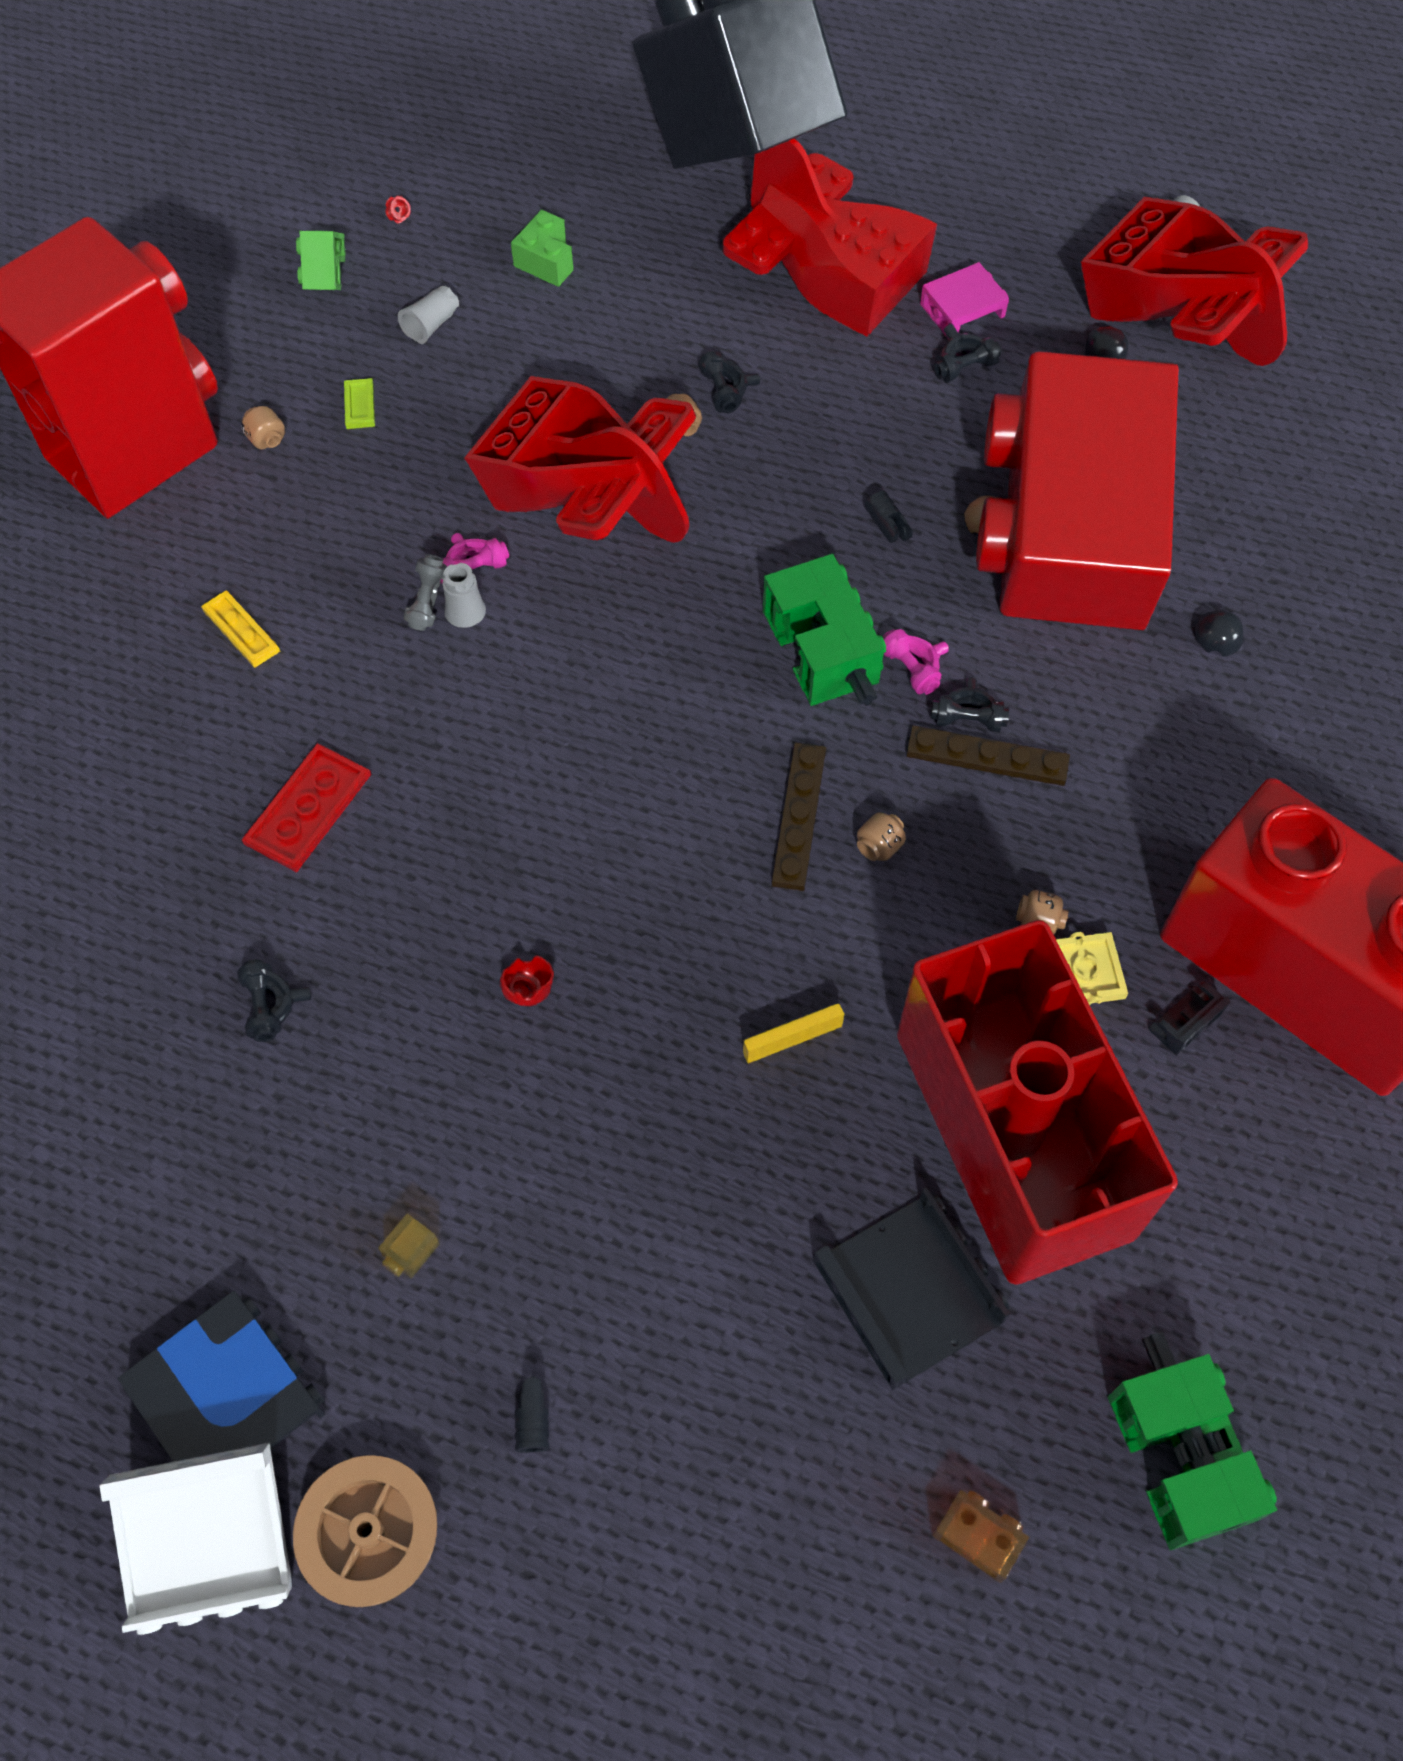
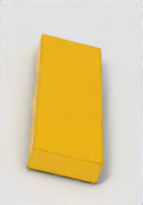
[201,590,280,668]
[743,1004,844,1063]

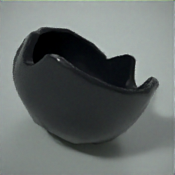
[1085,326,1128,359]
[1195,610,1244,657]

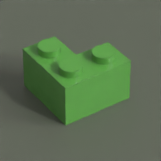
[511,210,574,287]
[296,231,345,290]

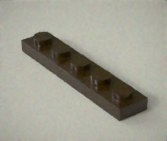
[906,725,1070,786]
[772,743,826,891]

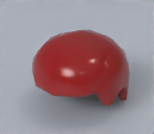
[499,955,554,1006]

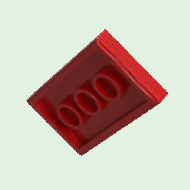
[242,743,371,873]

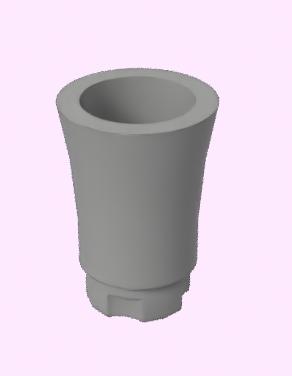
[398,286,459,344]
[442,563,486,627]

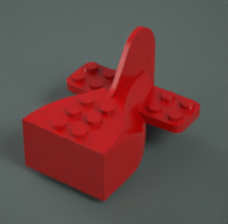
[723,138,937,337]
[1081,196,1308,366]
[464,376,696,542]

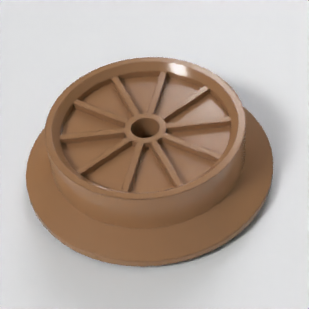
[293,1455,437,1607]

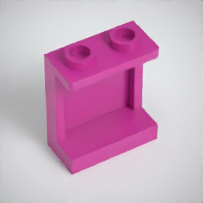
[920,262,1009,338]

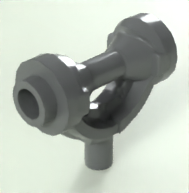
[403,554,448,631]

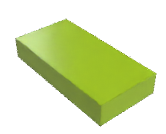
[344,378,375,429]

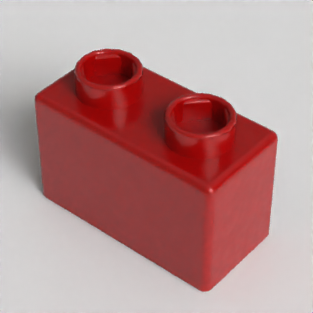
[0,216,218,519]
[976,351,1179,630]
[1160,778,1403,1096]
[897,920,1178,1285]

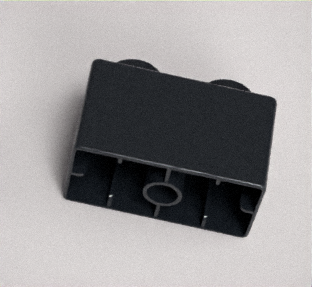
[633,0,848,169]

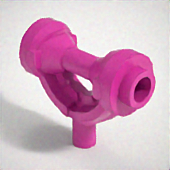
[441,533,510,583]
[883,629,949,695]

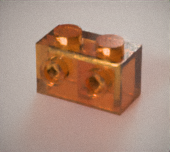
[932,1490,1029,1583]

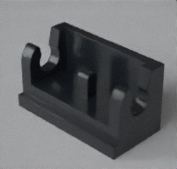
[1148,981,1231,1056]

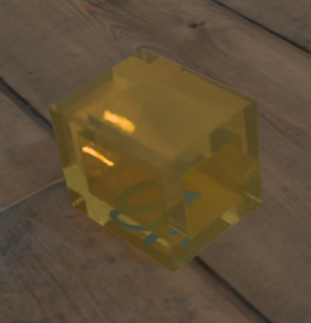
[378,1213,440,1279]

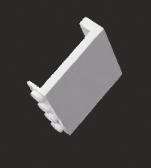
[100,1443,292,1634]

